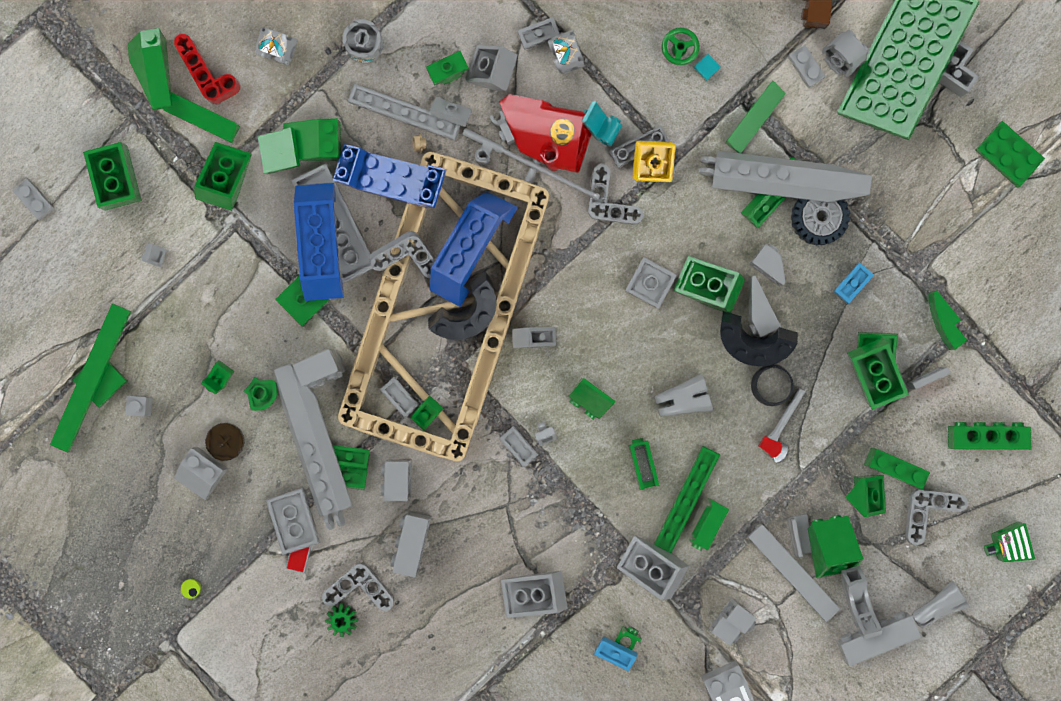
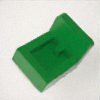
[201,360,234,394]

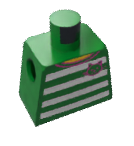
[984,521,1035,562]

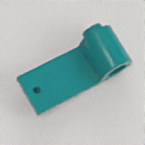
[582,101,622,147]

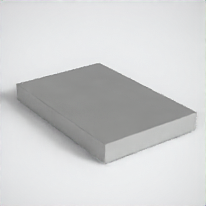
[266,488,320,555]

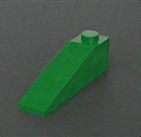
[128,28,172,110]

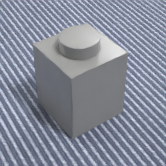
[125,396,153,417]

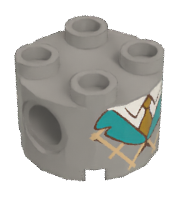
[343,19,383,63]
[255,27,298,65]
[548,30,585,74]

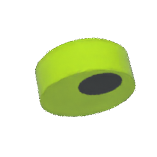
[181,578,202,599]

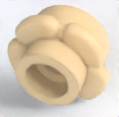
[412,134,426,153]

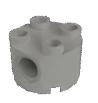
[822,30,869,77]

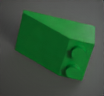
[283,118,341,161]
[194,142,252,211]
[673,256,745,313]
[568,378,616,420]

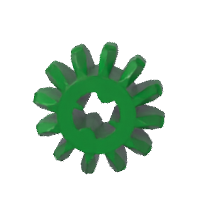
[325,603,359,637]

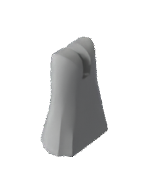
[654,374,713,417]
[912,581,970,628]

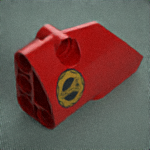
[499,94,592,173]

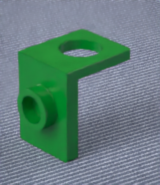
[615,626,642,650]

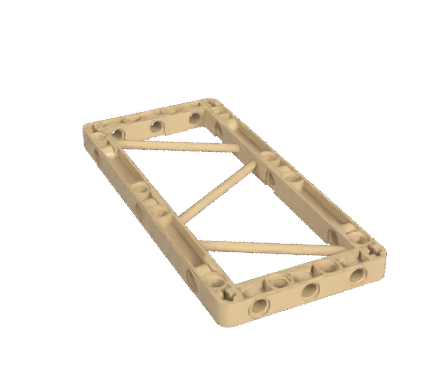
[338,152,549,461]

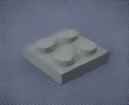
[625,257,677,309]

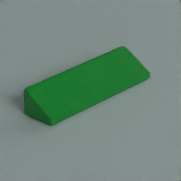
[725,80,786,154]
[163,92,240,143]
[741,158,797,228]

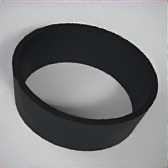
[751,365,794,406]

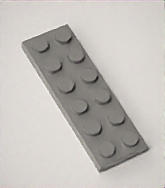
[291,164,373,284]

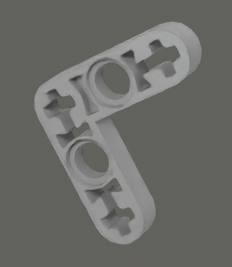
[588,164,644,225]
[369,231,436,278]
[905,489,968,545]
[322,563,394,611]

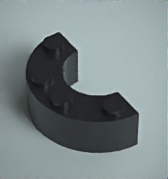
[428,271,496,340]
[720,311,798,367]

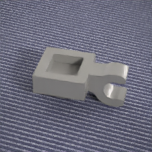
[490,111,515,146]

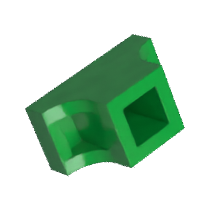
[426,50,469,86]

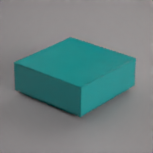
[694,54,721,81]

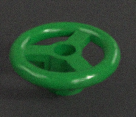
[662,27,700,65]

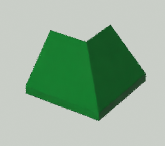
[845,475,886,517]

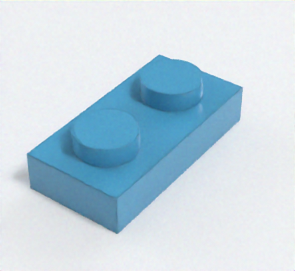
[833,263,874,304]
[594,636,638,672]

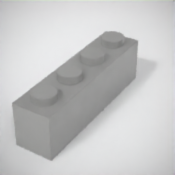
[836,611,921,666]

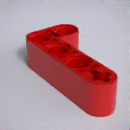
[174,34,240,105]

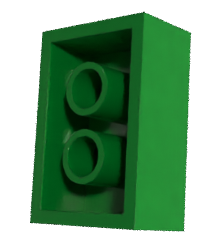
[83,142,142,211]
[847,338,909,410]

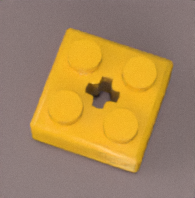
[632,141,676,182]

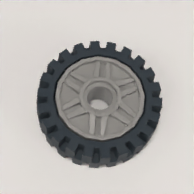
[791,199,851,245]

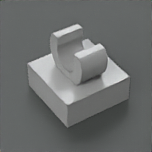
[141,243,167,267]
[535,422,557,446]

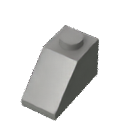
[749,244,785,287]
[512,327,556,348]

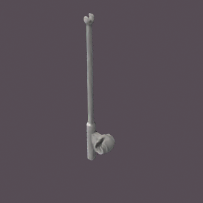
[462,128,600,200]

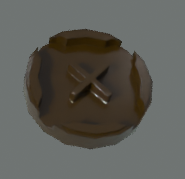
[205,423,245,461]

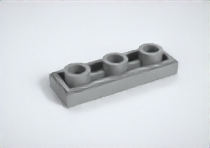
[609,126,669,168]

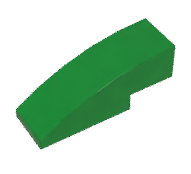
[928,290,967,350]

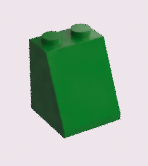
[807,515,864,579]

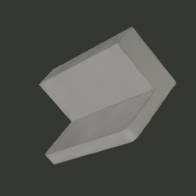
[787,514,812,557]

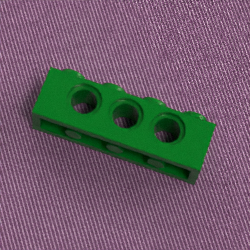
[948,422,1031,450]

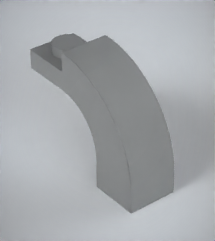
[841,566,882,639]

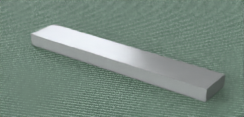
[348,84,461,141]
[747,524,840,622]

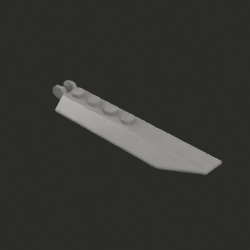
[699,151,872,202]
[274,364,353,530]

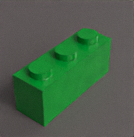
[864,448,930,490]

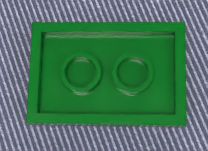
[975,121,1045,188]

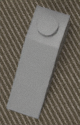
[748,276,781,338]

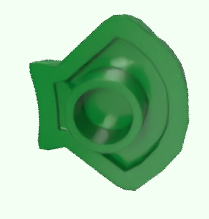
[243,377,278,411]

